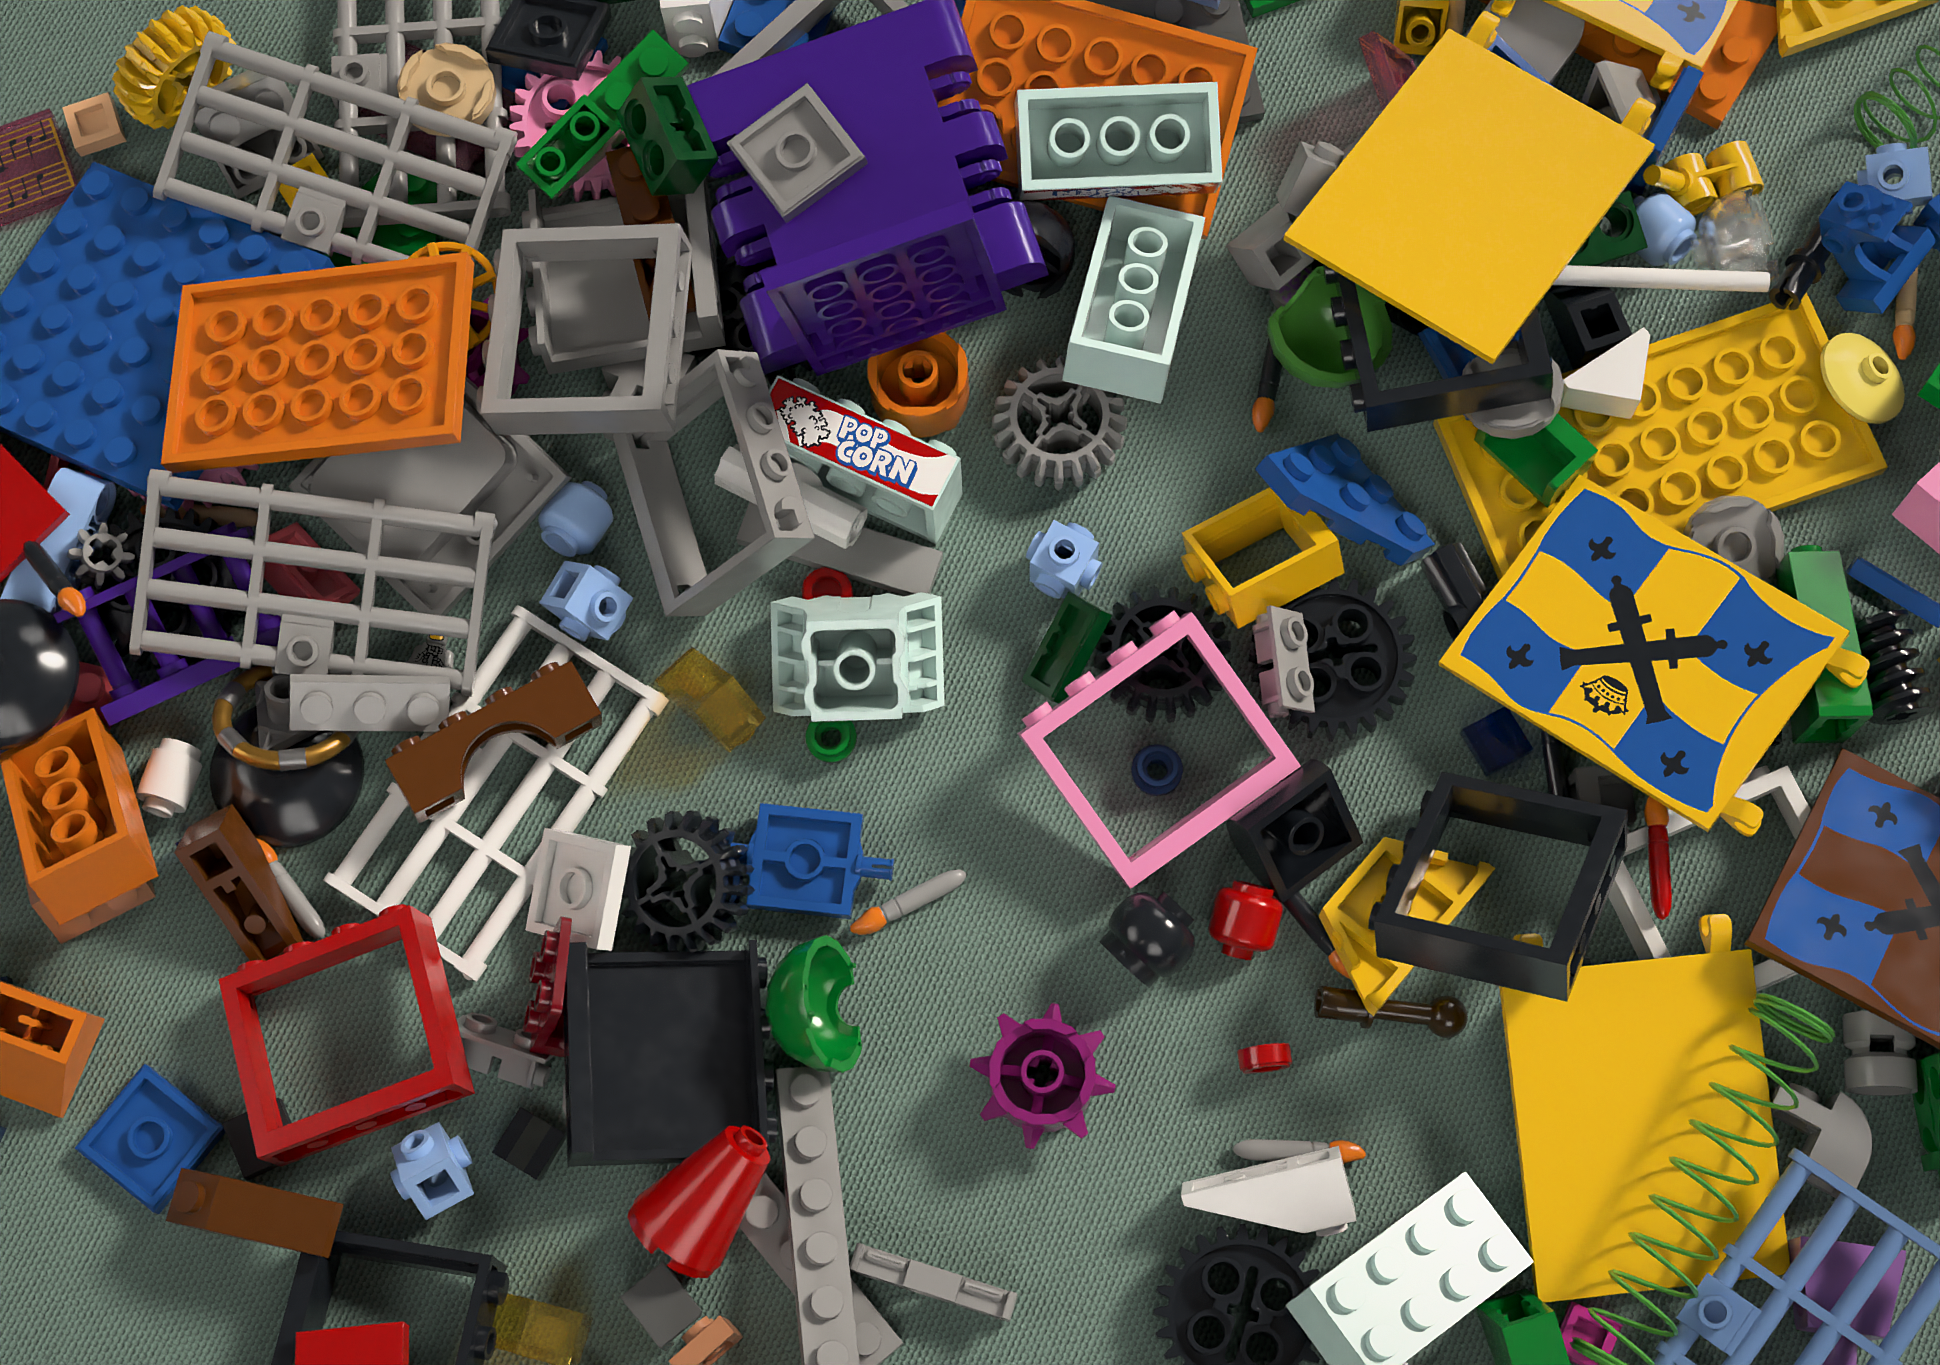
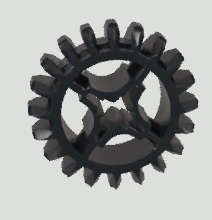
[1093,586,1231,723]
[621,811,755,952]

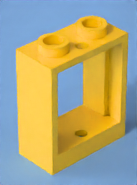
[1181,487,1345,629]

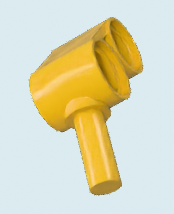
[1643,140,1764,216]

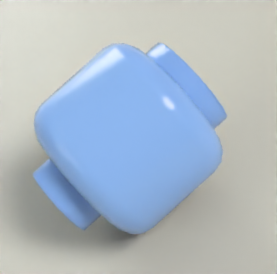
[1633,192,1697,266]
[538,481,614,557]

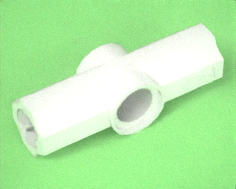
[714,444,867,549]

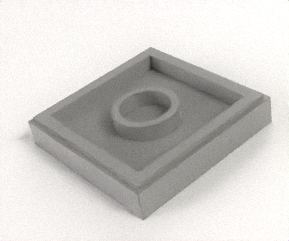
[727,83,868,223]

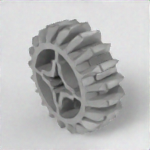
[992,355,1127,491]

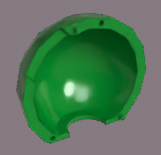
[765,935,862,1073]

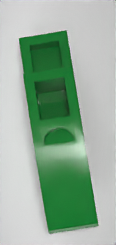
[516,29,689,200]

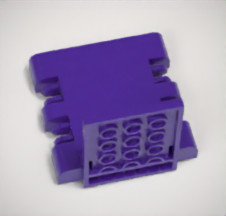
[687,0,1049,376]

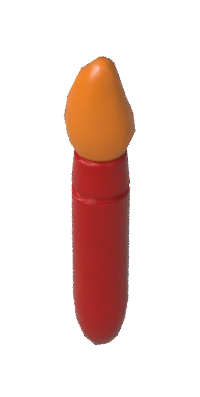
[1644,796,1672,920]

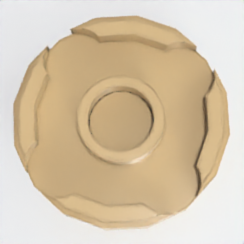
[397,43,497,137]

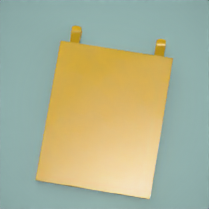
[1283,11,1656,365]
[1499,914,1790,1303]

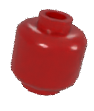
[1208,880,1283,960]

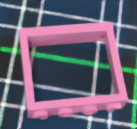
[1017,610,1301,889]

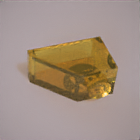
[655,647,767,753]
[493,1293,593,1365]

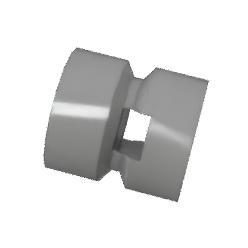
[1842,1011,1918,1096]

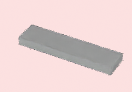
[736,502,943,596]

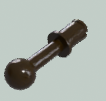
[1314,986,1468,1038]

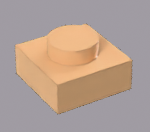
[62,92,127,157]

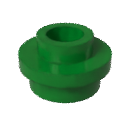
[805,720,857,763]

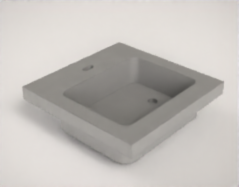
[288,377,572,616]

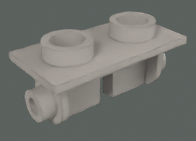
[1252,605,1315,718]
[457,1013,553,1089]

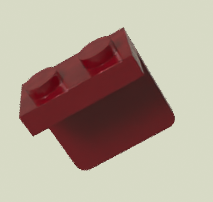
[523,916,572,1057]

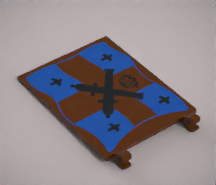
[1744,748,1940,1049]

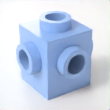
[1857,143,1933,216]
[1026,520,1103,599]
[539,561,633,641]
[390,1122,474,1220]

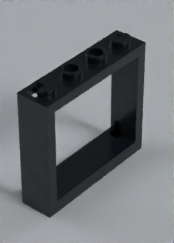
[1323,264,1553,432]
[1368,772,1628,1002]
[271,1230,509,1365]

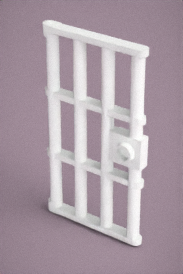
[323,605,669,982]

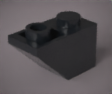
[1543,285,1632,370]

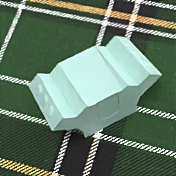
[770,592,944,722]

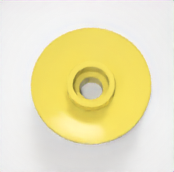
[1820,333,1905,424]

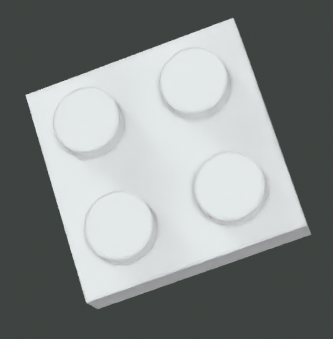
[525,828,631,951]

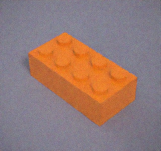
[0,708,159,925]

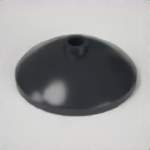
[0,599,80,750]
[209,706,364,848]

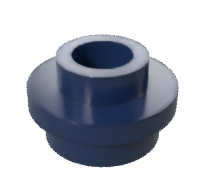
[1131,744,1183,796]

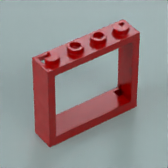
[218,904,475,1167]

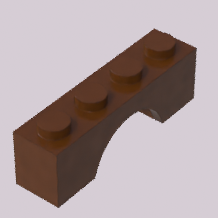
[385,661,602,824]

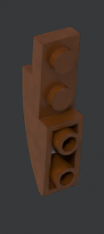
[605,146,696,322]

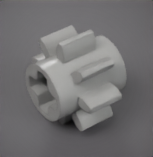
[67,523,135,589]

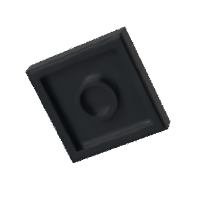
[485,0,612,81]

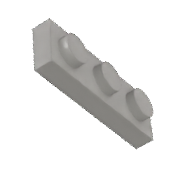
[289,674,450,732]

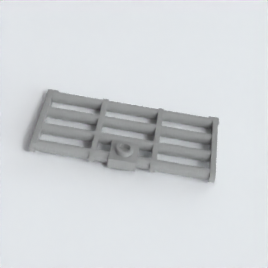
[331,0,511,228]
[153,31,518,265]
[129,469,498,697]

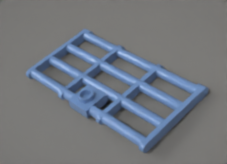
[1653,1147,1940,1365]

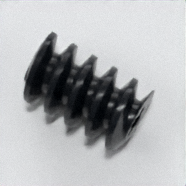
[1855,609,1935,725]

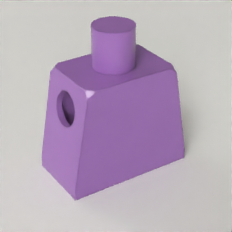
[1787,1236,1906,1365]

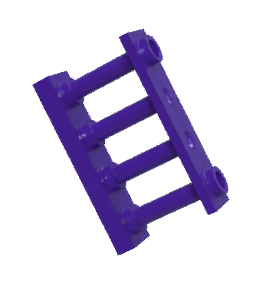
[53,522,281,726]

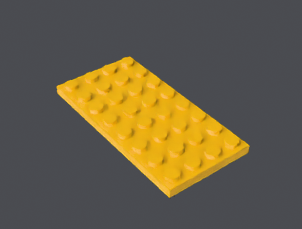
[1433,292,1888,580]

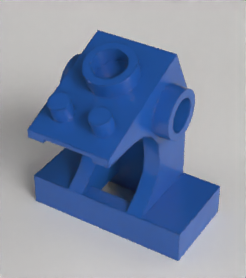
[1819,181,1936,314]

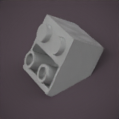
[194,70,324,199]

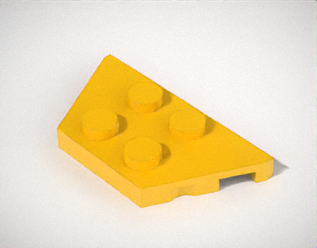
[1776,0,1939,58]
[1319,837,1495,1016]

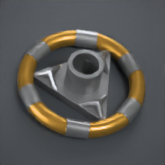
[212,665,359,771]

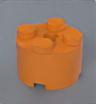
[867,331,970,438]

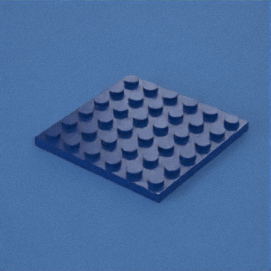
[0,161,335,511]

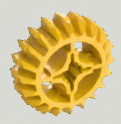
[112,5,236,130]

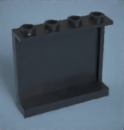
[563,940,777,1167]

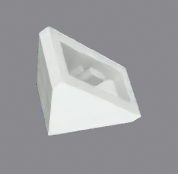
[1560,327,1650,419]

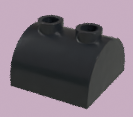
[1226,759,1364,903]

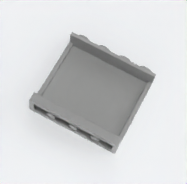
[522,177,726,375]

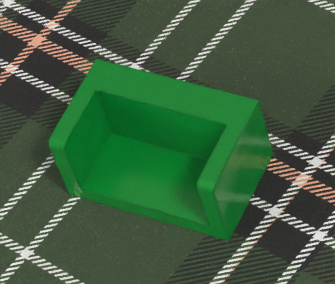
[1474,413,1598,508]

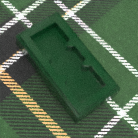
[1021,591,1112,704]

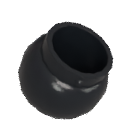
[1099,891,1195,988]

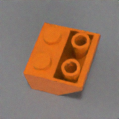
[0,981,105,1118]

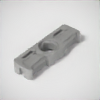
[850,1243,1018,1322]

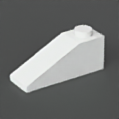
[1181,1146,1357,1236]

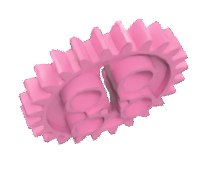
[509,50,630,202]

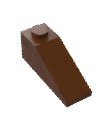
[174,804,304,961]
[166,1168,344,1258]

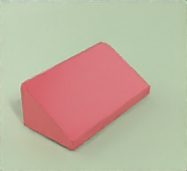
[264,522,360,604]

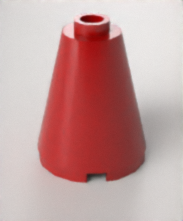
[627,1126,770,1278]

